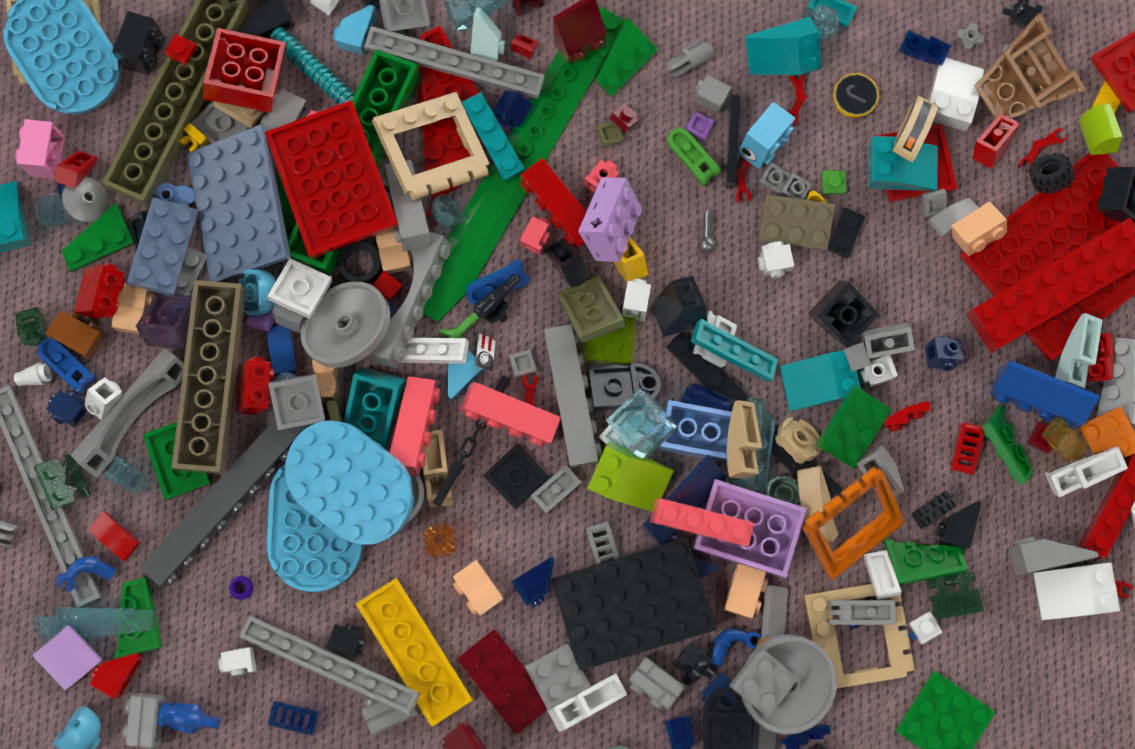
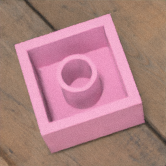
[15,119,65,179]

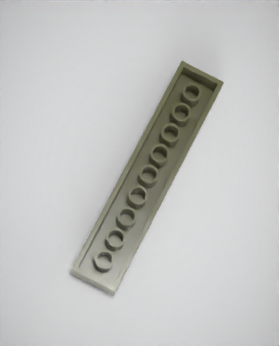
[102,0,250,208]

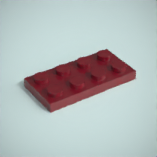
[457,629,547,735]

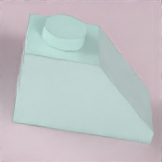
[470,7,505,61]

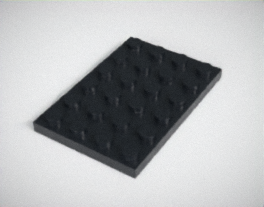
[551,537,717,671]

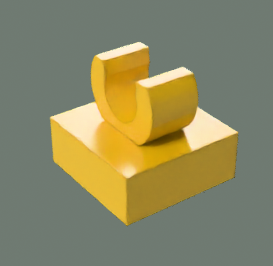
[180,123,210,153]

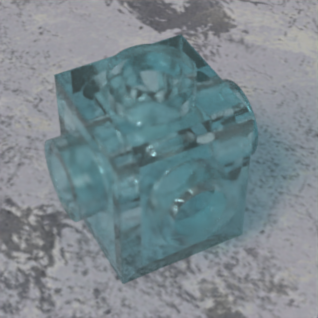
[802,5,839,40]

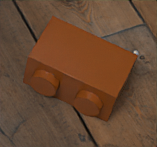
[45,310,105,360]

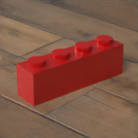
[520,158,586,250]

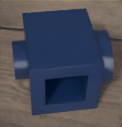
[46,388,87,428]

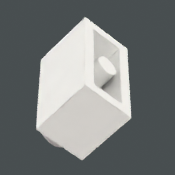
[622,279,651,322]

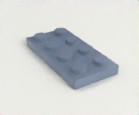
[127,197,198,297]

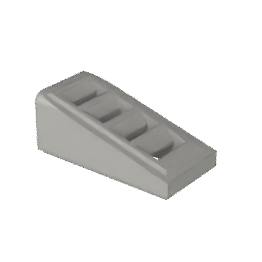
[585,521,619,565]

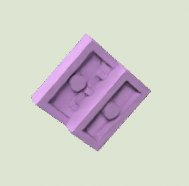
[32,624,102,690]

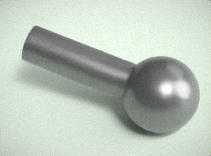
[698,211,716,254]

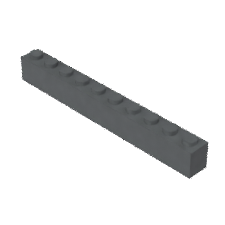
[139,409,326,587]

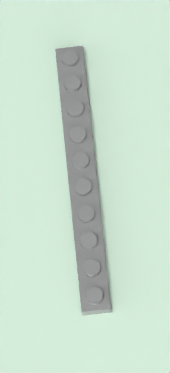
[0,385,102,608]

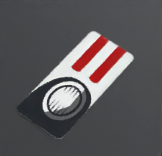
[475,334,495,372]

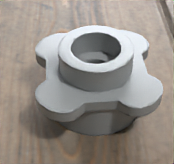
[957,23,984,49]

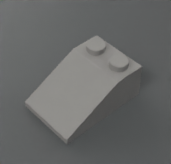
[1009,536,1098,576]

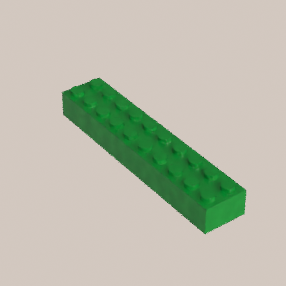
[288,49,421,276]

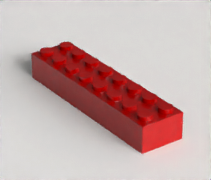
[966,218,1135,354]

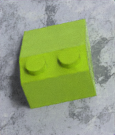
[587,441,674,512]

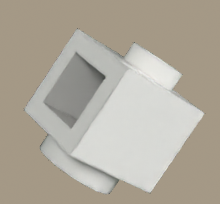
[757,241,794,278]
[84,377,123,420]

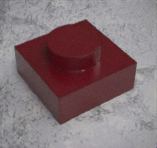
[609,104,641,133]
[1026,422,1059,454]

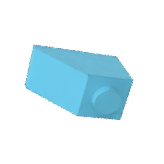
[333,5,377,55]
[448,350,485,402]

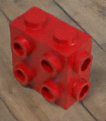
[74,263,125,319]
[235,357,274,415]

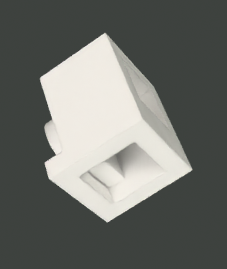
[858,355,898,388]
[218,647,257,676]

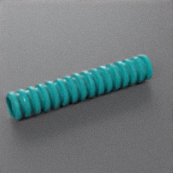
[270,27,355,104]

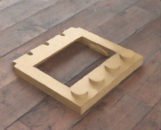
[372,92,489,200]
[803,584,915,688]

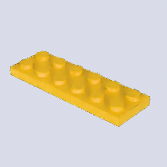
[356,578,473,727]

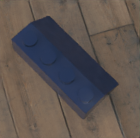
[640,455,726,545]

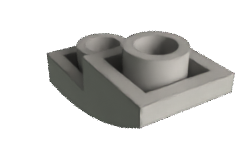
[757,162,812,199]
[929,197,978,238]

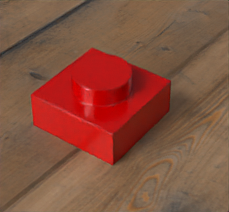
[165,34,197,66]

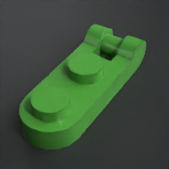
[668,128,722,187]

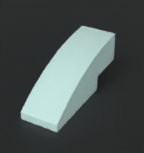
[1055,313,1102,388]

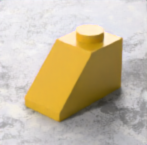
[614,237,648,283]

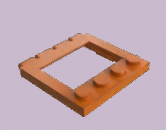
[803,467,905,580]

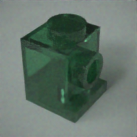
[15,307,47,346]

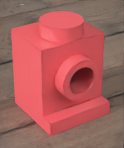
[584,160,619,193]
[520,216,551,256]

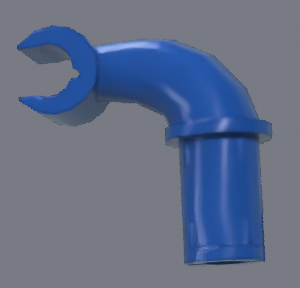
[56,555,116,593]
[709,628,761,666]

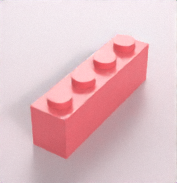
[390,376,441,476]
[460,382,561,447]
[650,499,754,546]

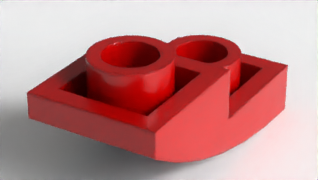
[1087,333,1114,382]
[882,401,931,432]
[88,511,140,562]

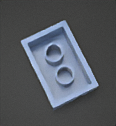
[659,400,732,463]

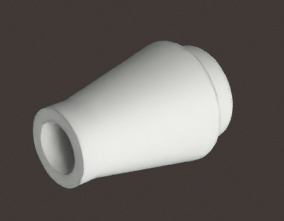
[14,362,52,386]

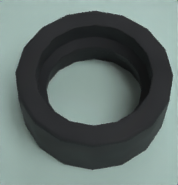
[337,240,382,284]

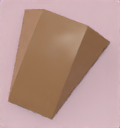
[974,13,1086,119]

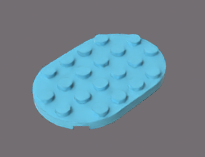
[3,0,120,115]
[285,421,414,545]
[267,463,363,592]

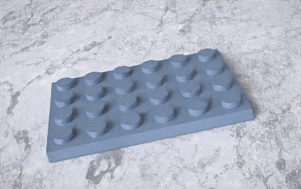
[187,125,291,282]

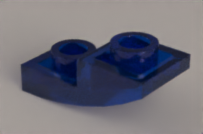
[898,30,952,66]
[779,724,831,749]

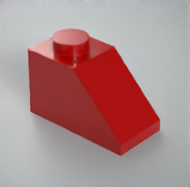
[972,113,1020,169]
[89,653,144,699]

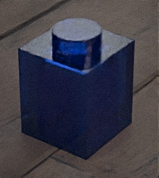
[493,90,533,128]
[664,715,696,749]

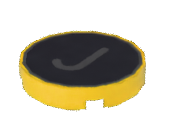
[833,73,879,118]

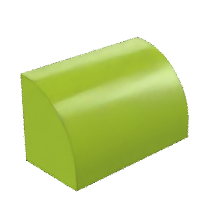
[1079,104,1123,155]

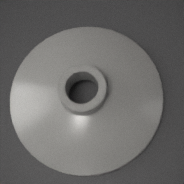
[62,177,109,222]

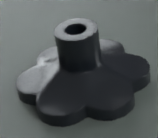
[485,301,509,324]

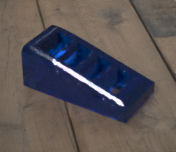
[681,383,735,411]
[268,701,321,736]

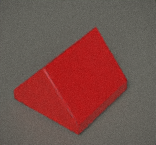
[511,33,539,60]
[372,271,402,301]

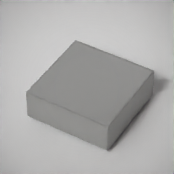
[922,189,947,217]
[844,342,871,371]
[509,349,537,378]

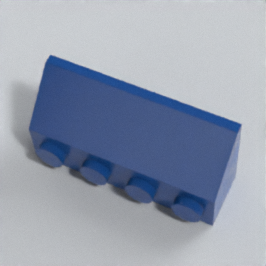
[989,360,1100,430]

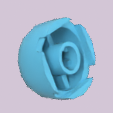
[238,269,277,316]
[53,705,101,749]

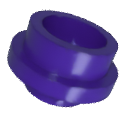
[229,576,254,600]

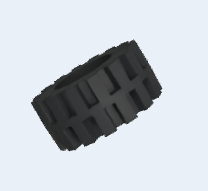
[1029,153,1074,194]
[911,490,957,530]

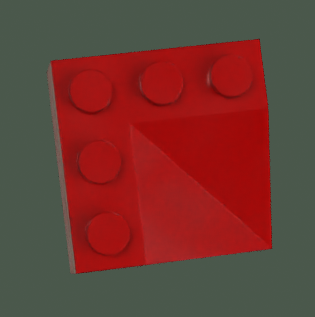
[203,28,286,113]

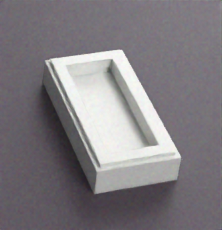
[864,550,901,600]

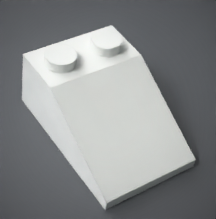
[927,56,984,132]
[1033,563,1120,620]

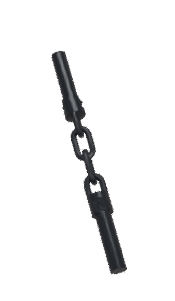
[433,375,510,507]

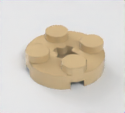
[775,417,822,464]

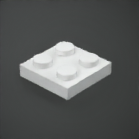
[268,259,332,319]

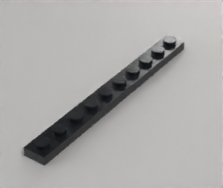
[665,332,843,500]

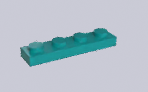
[461,92,525,182]
[691,319,778,382]

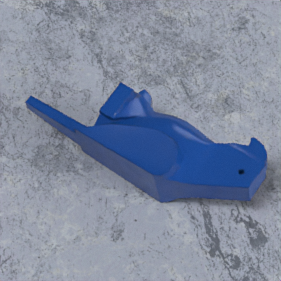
[158,703,222,733]

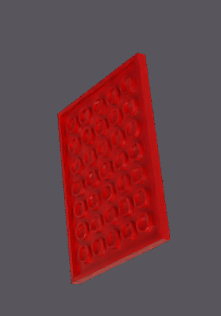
[959,153,1135,362]

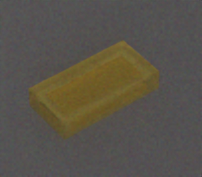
[1042,417,1087,463]

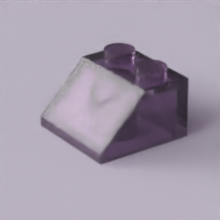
[136,293,192,349]

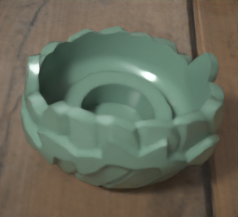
[765,476,801,506]

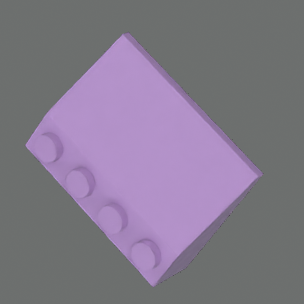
[692,479,807,578]

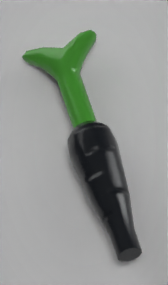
[440,274,521,338]

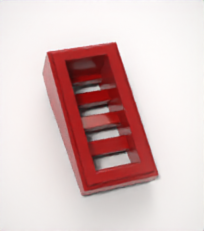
[55,150,99,188]
[950,422,984,475]

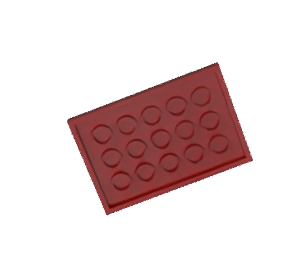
[265,100,398,259]

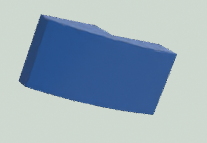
[266,326,297,376]

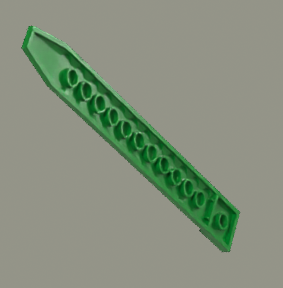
[423,6,624,323]

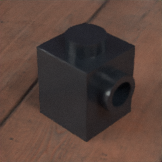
[326,623,366,657]

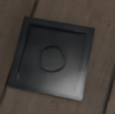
[483,444,549,510]

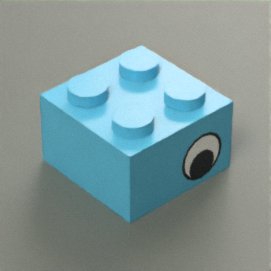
[737,102,795,169]

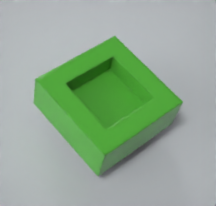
[821,171,846,195]

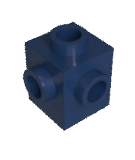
[925,336,964,371]

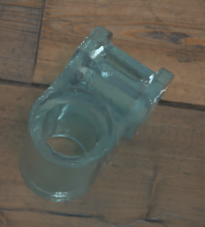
[102,455,150,494]

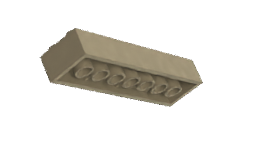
[172,280,246,475]

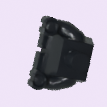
[1001,0,1043,29]
[673,642,716,686]

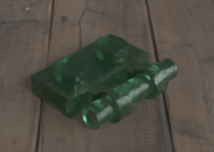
[34,453,91,510]
[926,572,984,620]

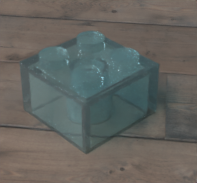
[606,388,679,460]

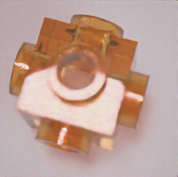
[422,523,457,558]

